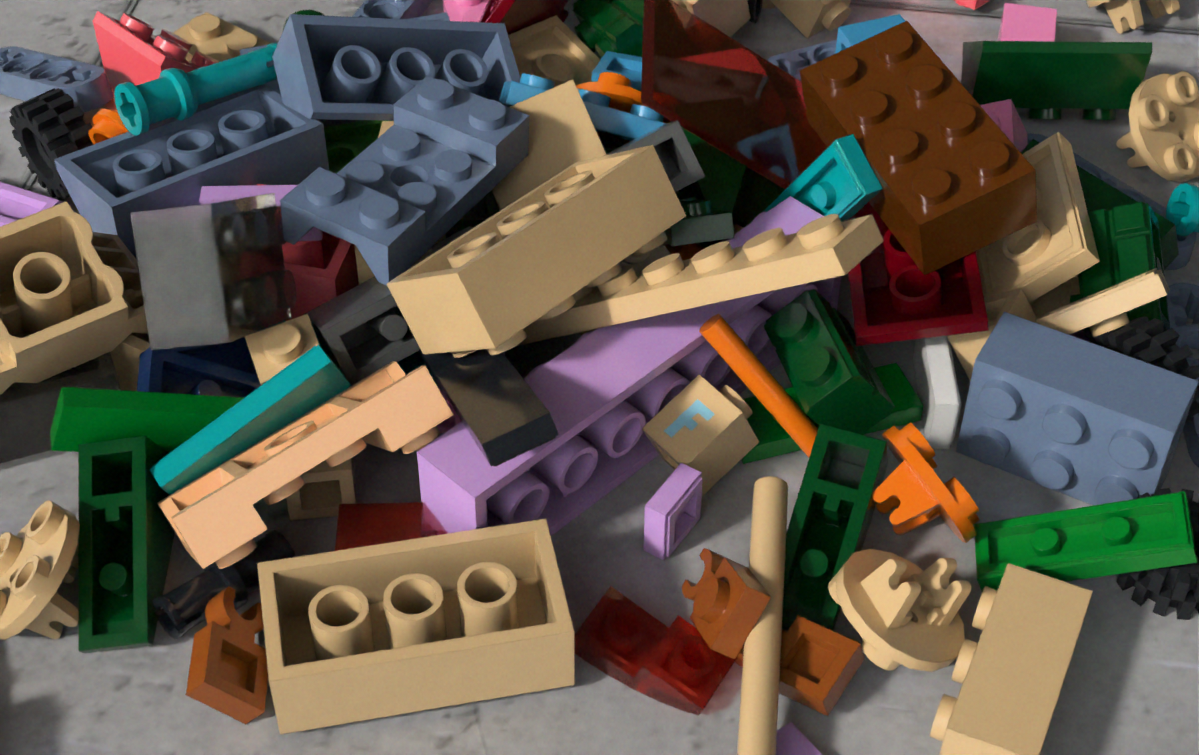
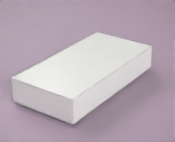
[913,336,961,450]

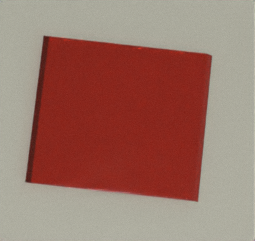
[641,0,828,189]

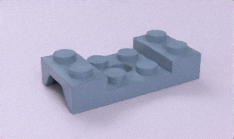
[280,76,529,286]

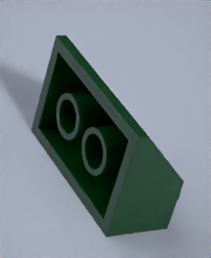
[961,41,1153,120]

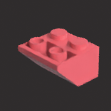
[93,11,218,89]

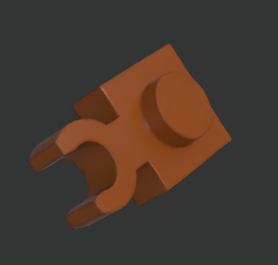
[682,548,771,659]
[186,586,268,724]
[732,616,865,716]

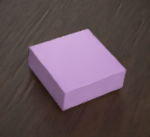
[644,463,703,561]

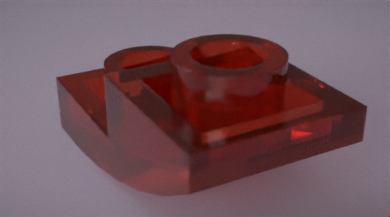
[574,586,737,716]

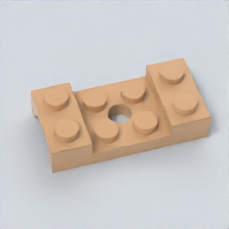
[157,361,453,569]

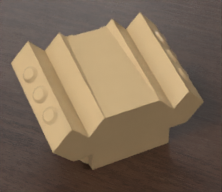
[0,201,177,395]

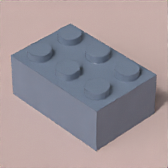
[956,312,1199,505]

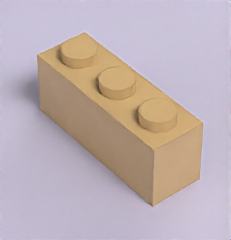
[930,563,1093,755]

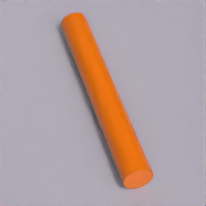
[699,314,818,457]

